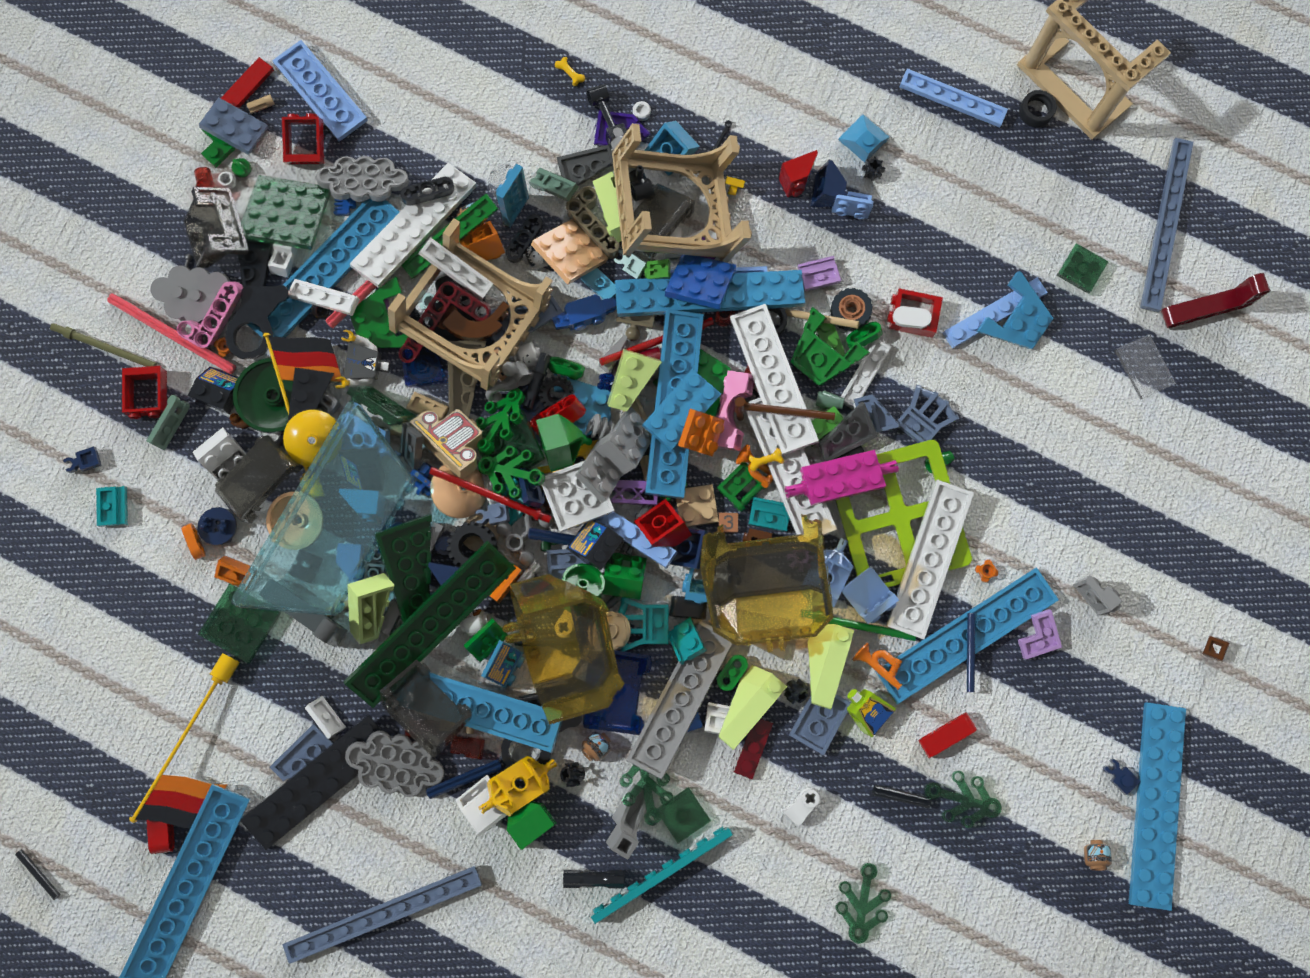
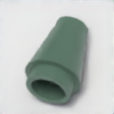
[816,390,845,409]

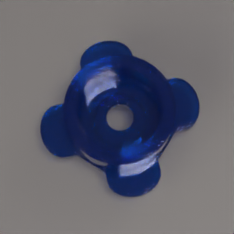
[597,373,615,392]

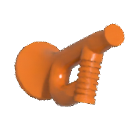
[736,444,774,488]
[852,643,903,690]

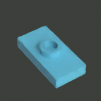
[581,268,616,300]

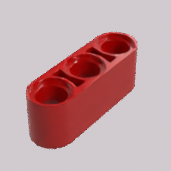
[530,395,586,437]
[918,712,977,758]
[146,820,175,854]

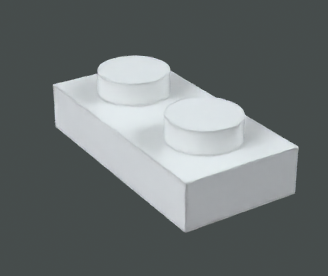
[305,696,346,739]

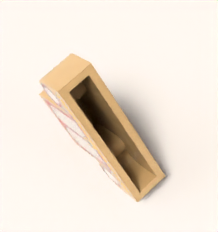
[410,409,482,479]

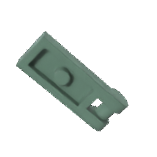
[529,168,579,202]
[146,395,190,451]

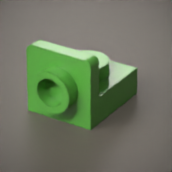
[644,259,670,279]

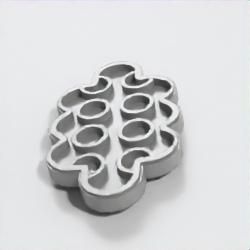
[316,156,409,202]
[150,266,241,325]
[345,731,444,797]

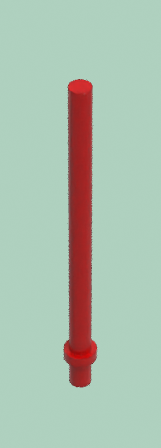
[599,317,714,366]
[429,467,552,523]

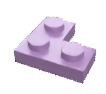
[1018,609,1062,659]

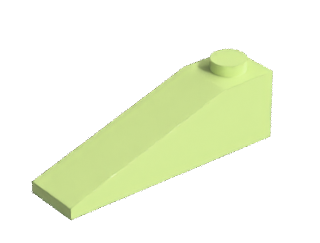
[807,624,854,710]
[718,665,787,750]

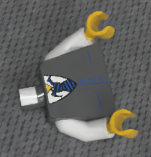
[335,330,391,389]

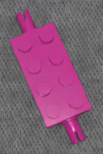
[784,450,899,506]

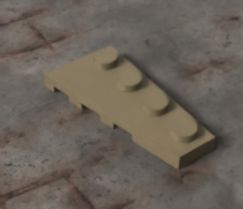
[448,341,486,417]

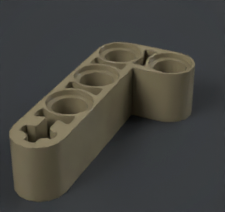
[566,186,620,259]

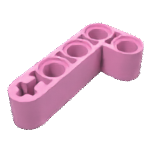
[177,281,243,348]

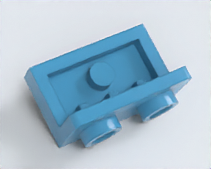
[682,568,713,603]

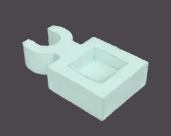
[614,250,647,279]

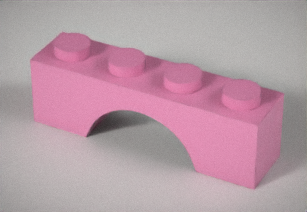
[716,371,754,451]

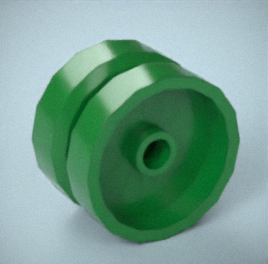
[558,563,605,615]

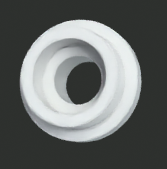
[218,172,237,190]

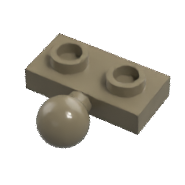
[616,315,655,341]

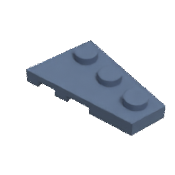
[270,723,334,781]

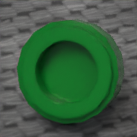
[231,158,252,178]

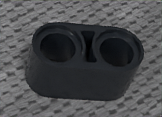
[669,596,707,620]

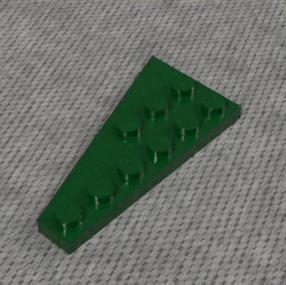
[374,514,432,623]

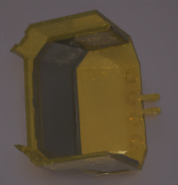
[700,514,834,652]
[502,574,624,725]

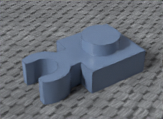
[475,503,510,526]

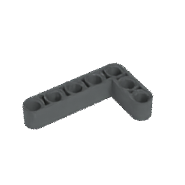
[259,578,348,647]

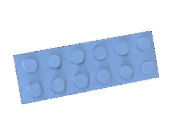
[272,40,368,142]

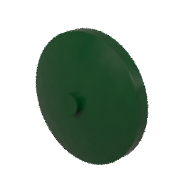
[233,358,293,434]

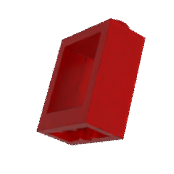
[282,113,324,165]
[887,288,943,338]
[122,366,167,419]

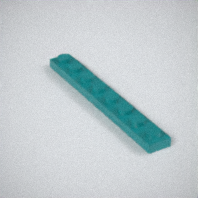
[591,826,733,924]

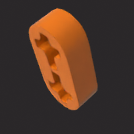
[181,523,206,560]

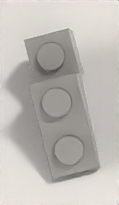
[606,783,651,860]

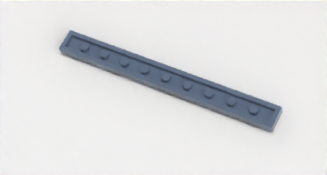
[1140,138,1193,312]
[282,865,483,964]

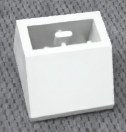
[193,427,252,486]
[456,775,507,836]

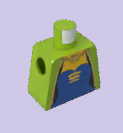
[847,689,896,738]

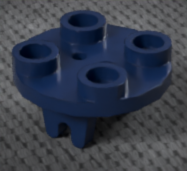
[198,507,237,546]

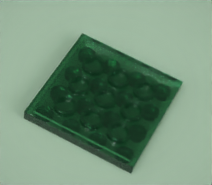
[237,175,331,250]

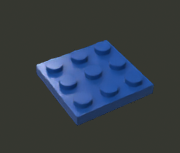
[665,255,736,310]

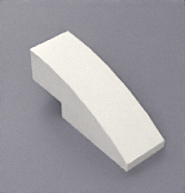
[268,216,305,278]

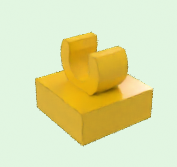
[725,176,745,196]

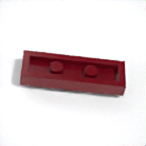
[734,719,773,780]

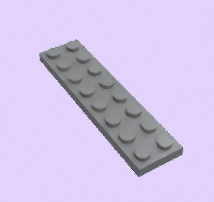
[626,621,735,780]

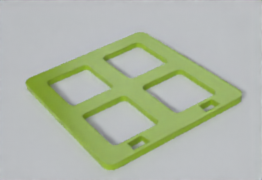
[835,440,972,587]

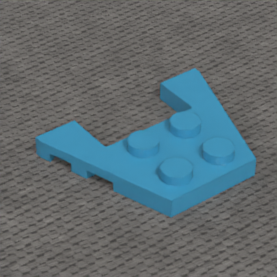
[976,271,1053,349]
[554,374,611,437]

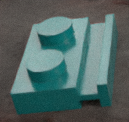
[96,486,128,527]
[748,497,789,532]
[669,618,707,665]

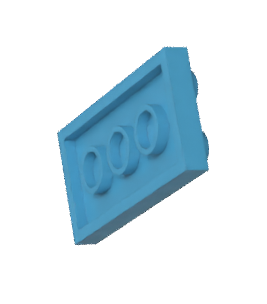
[496,164,529,228]
[642,369,721,451]

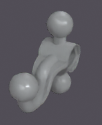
[485,360,533,403]
[496,508,554,566]

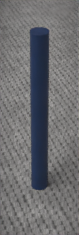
[967,613,975,693]

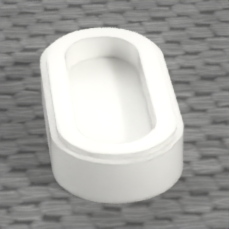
[893,306,931,329]

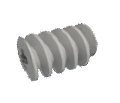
[585,414,616,440]

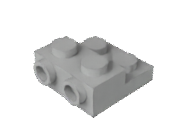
[1073,575,1123,615]

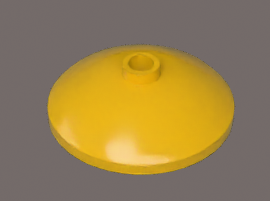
[283,410,343,467]

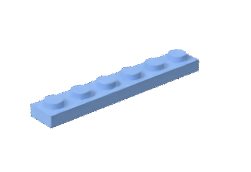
[899,69,1008,128]
[943,277,1048,349]
[595,512,677,569]

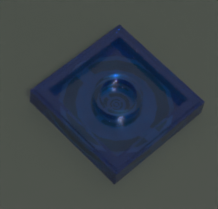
[402,347,444,387]

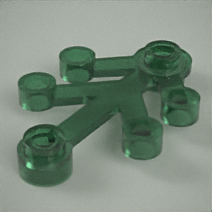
[619,765,674,826]
[924,771,1002,828]
[835,863,891,944]

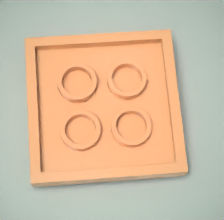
[531,219,608,285]

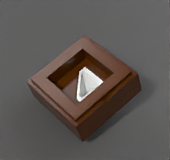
[1202,636,1230,662]

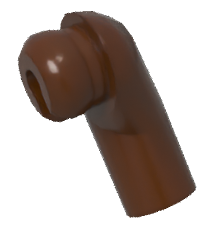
[229,413,250,429]

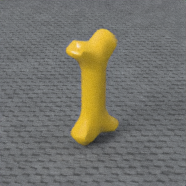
[555,57,585,86]
[749,448,784,471]

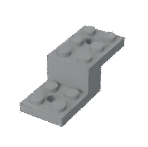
[575,407,652,503]

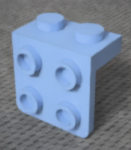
[832,191,874,219]
[842,568,899,624]

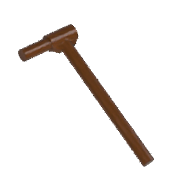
[735,397,835,421]

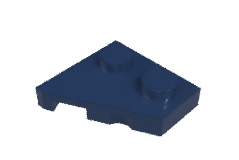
[519,468,546,508]

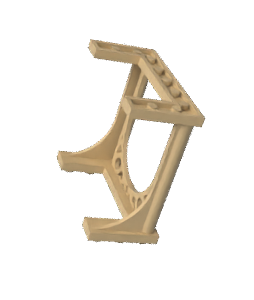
[1017,0,1171,140]
[612,123,752,263]
[388,218,553,391]

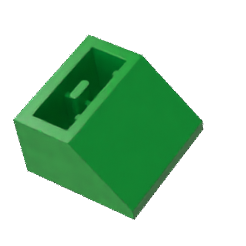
[603,553,647,600]

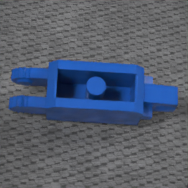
[552,294,617,331]

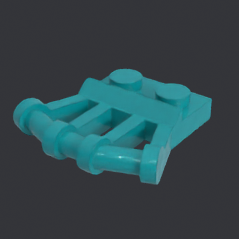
[617,597,669,653]

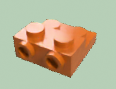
[678,409,725,457]

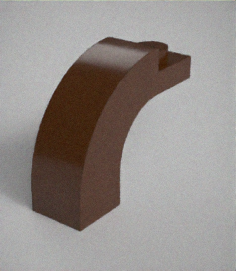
[442,301,510,341]

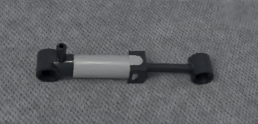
[586,84,654,201]

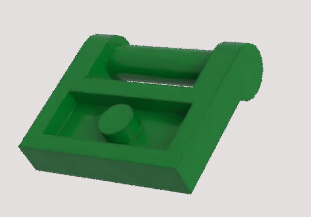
[717,463,766,512]

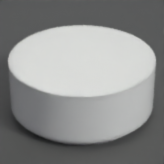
[633,101,651,121]

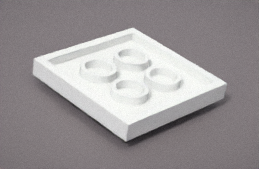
[542,461,615,533]

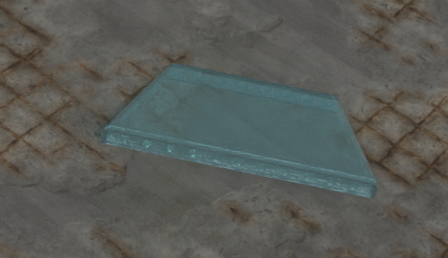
[231,399,415,616]

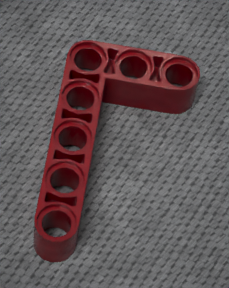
[1161,273,1271,328]
[399,281,491,363]

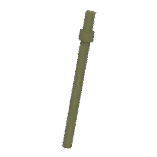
[50,323,157,367]

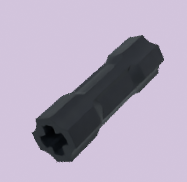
[563,870,624,889]

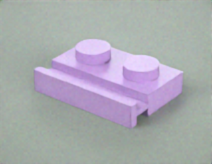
[797,256,841,292]

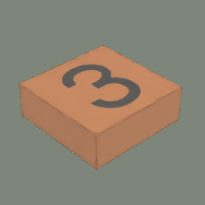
[718,513,738,533]

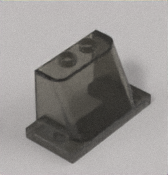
[183,187,249,268]

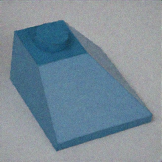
[838,114,890,163]

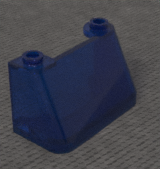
[583,649,652,735]

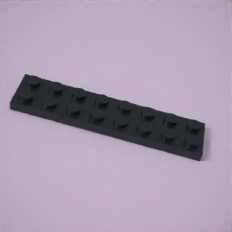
[240,714,383,850]

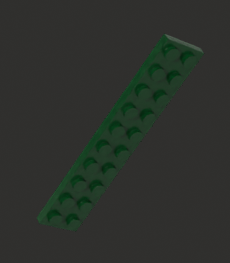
[344,540,516,708]

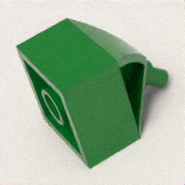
[536,414,592,472]
[507,801,557,850]

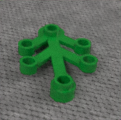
[475,388,524,456]
[478,446,545,499]

